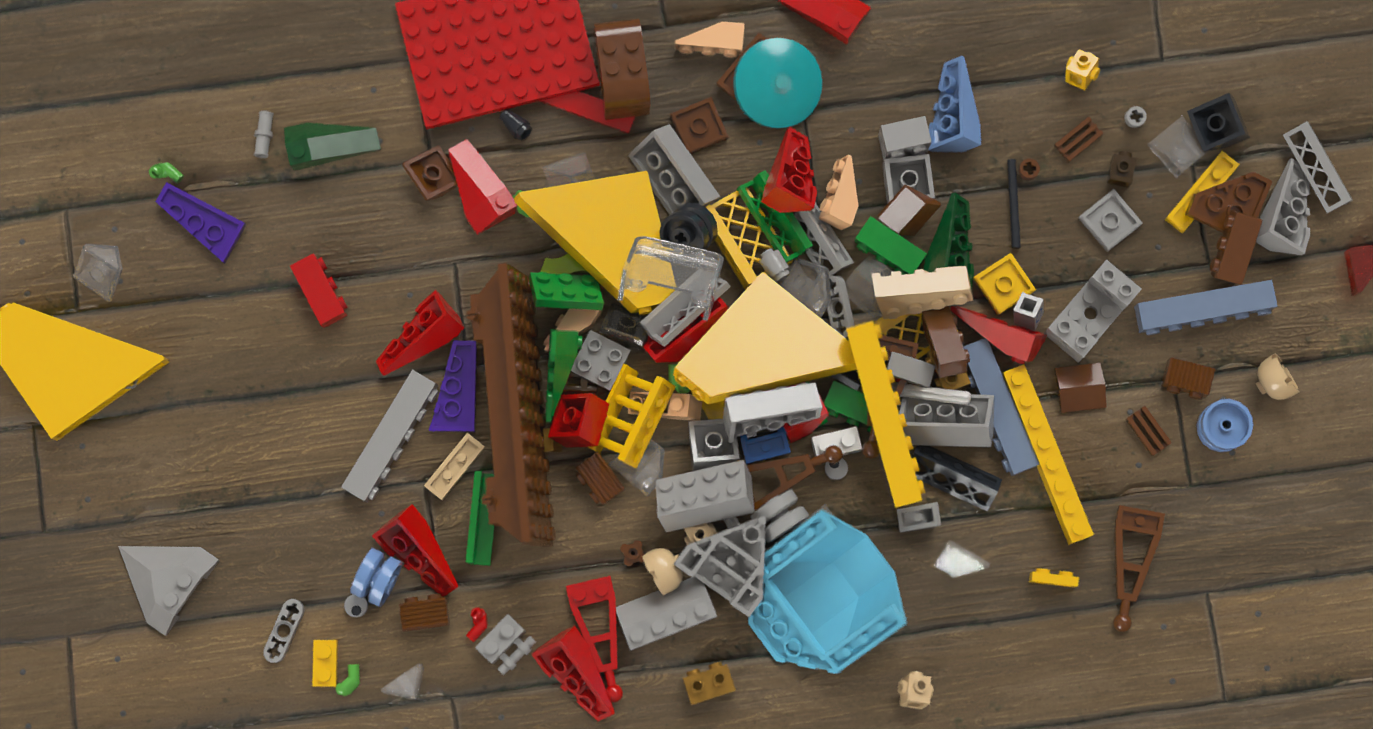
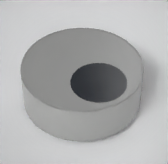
[825,459,848,480]
[344,594,368,617]

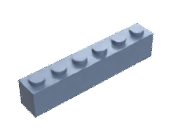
[1134,280,1277,336]
[963,338,1039,476]

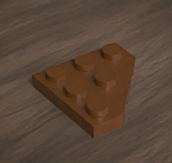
[1185,172,1273,233]

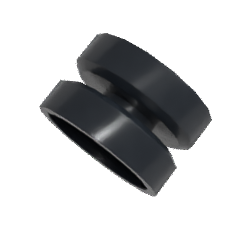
[659,203,718,261]

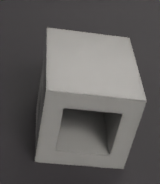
[1013,292,1044,331]

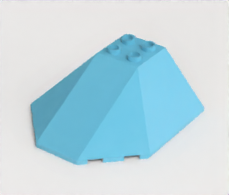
[748,510,906,674]

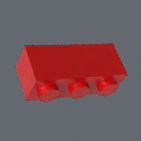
[290,253,348,328]

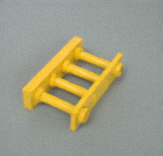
[588,364,676,469]

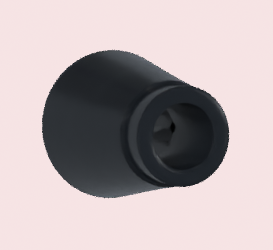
[500,109,532,141]

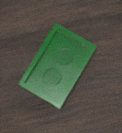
[529,272,604,310]

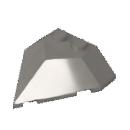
[674,515,766,617]
[118,546,220,636]

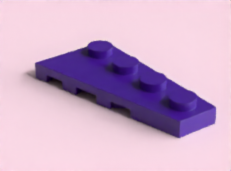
[156,182,246,264]
[429,341,477,432]

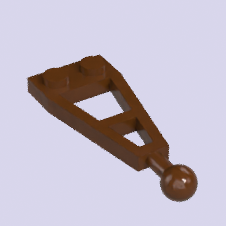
[862,335,919,459]
[736,445,843,518]
[1113,505,1165,632]

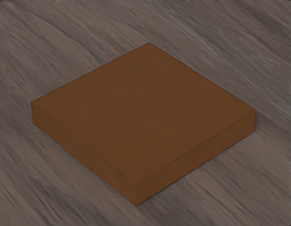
[670,97,729,154]

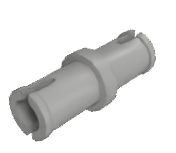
[254,111,273,158]

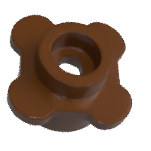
[620,540,645,566]

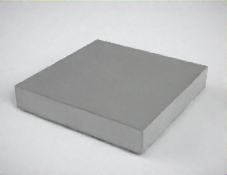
[1079,189,1143,252]

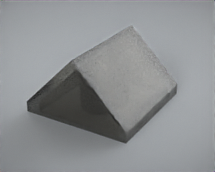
[599,303,649,350]

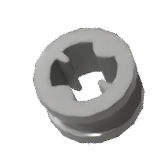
[1124,106,1146,128]

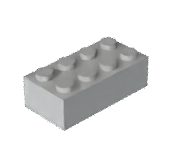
[656,460,754,532]

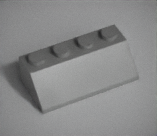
[628,124,720,215]
[899,395,994,447]
[616,576,717,651]

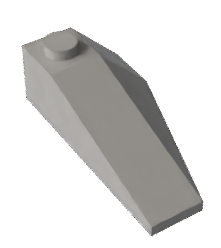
[1256,158,1310,255]

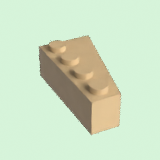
[872,266,973,319]

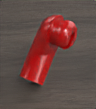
[466,607,488,643]

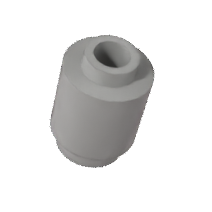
[759,248,791,283]

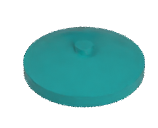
[733,38,822,128]

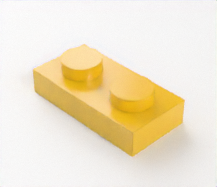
[1029,568,1079,588]
[313,640,338,687]

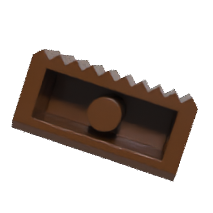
[1161,358,1215,400]
[575,452,625,506]
[399,594,450,632]

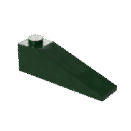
[284,123,381,171]
[924,192,974,290]

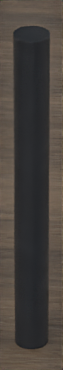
[1007,159,1021,249]

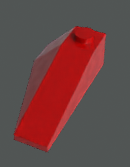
[776,0,871,45]

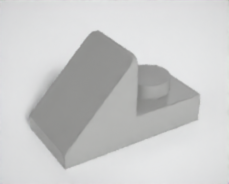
[897,502,941,532]

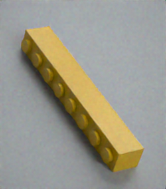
[846,320,925,507]
[1002,364,1094,545]

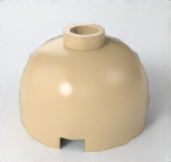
[1256,353,1299,400]
[642,548,683,595]

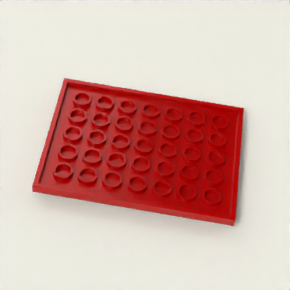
[395,0,600,129]

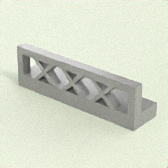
[1283,122,1353,213]
[794,202,854,280]
[640,263,730,347]

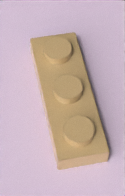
[424,433,486,501]

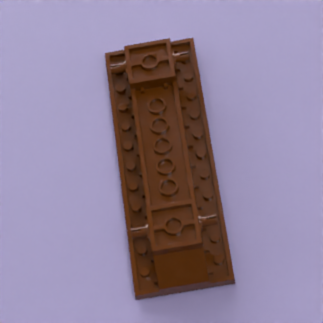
[466,263,556,547]

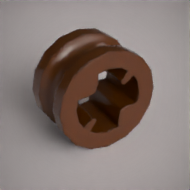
[1018,159,1040,181]

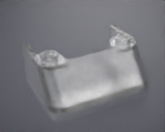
[618,236,724,321]

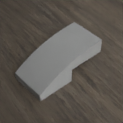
[887,352,935,388]

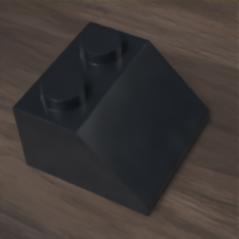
[1187,93,1250,152]

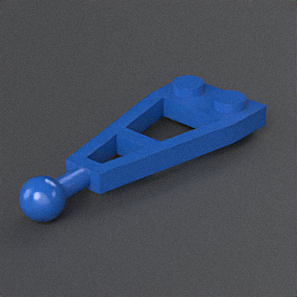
[740,426,791,465]

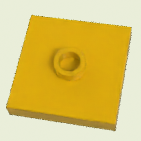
[973,253,1036,315]

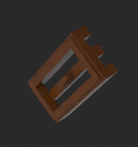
[1054,117,1104,163]
[1125,406,1172,456]

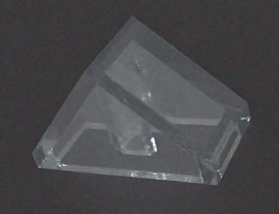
[381,663,424,700]

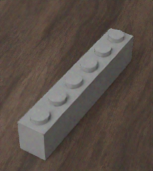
[341,370,439,503]

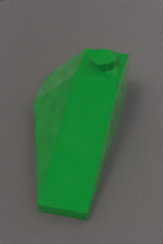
[545,329,582,422]

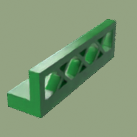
[736,170,813,263]
[466,471,495,566]

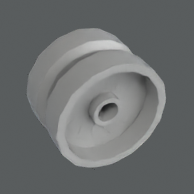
[750,489,809,543]

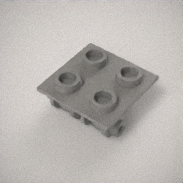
[571,330,631,391]

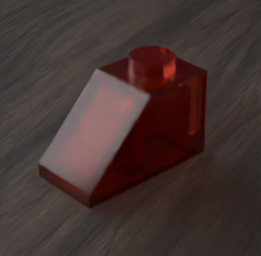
[1344,245,1373,296]

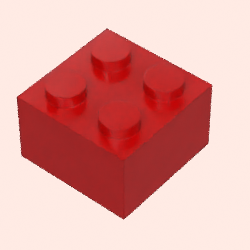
[548,393,610,448]

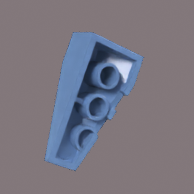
[929,56,981,152]

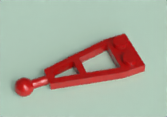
[566,576,623,703]

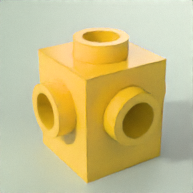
[1065,50,1100,90]

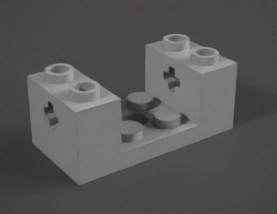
[1044,260,1141,363]

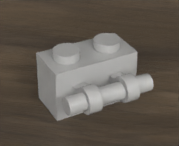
[475,614,536,675]

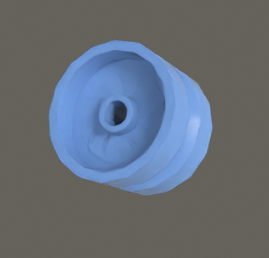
[1196,399,1253,452]
[350,548,403,607]

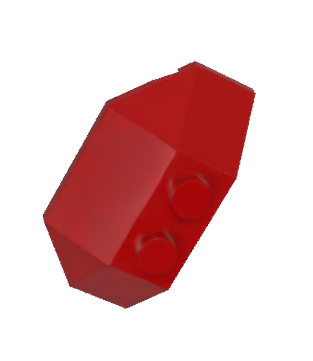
[643,297,729,363]

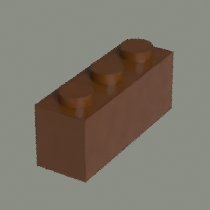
[1210,210,1263,285]
[921,306,970,378]

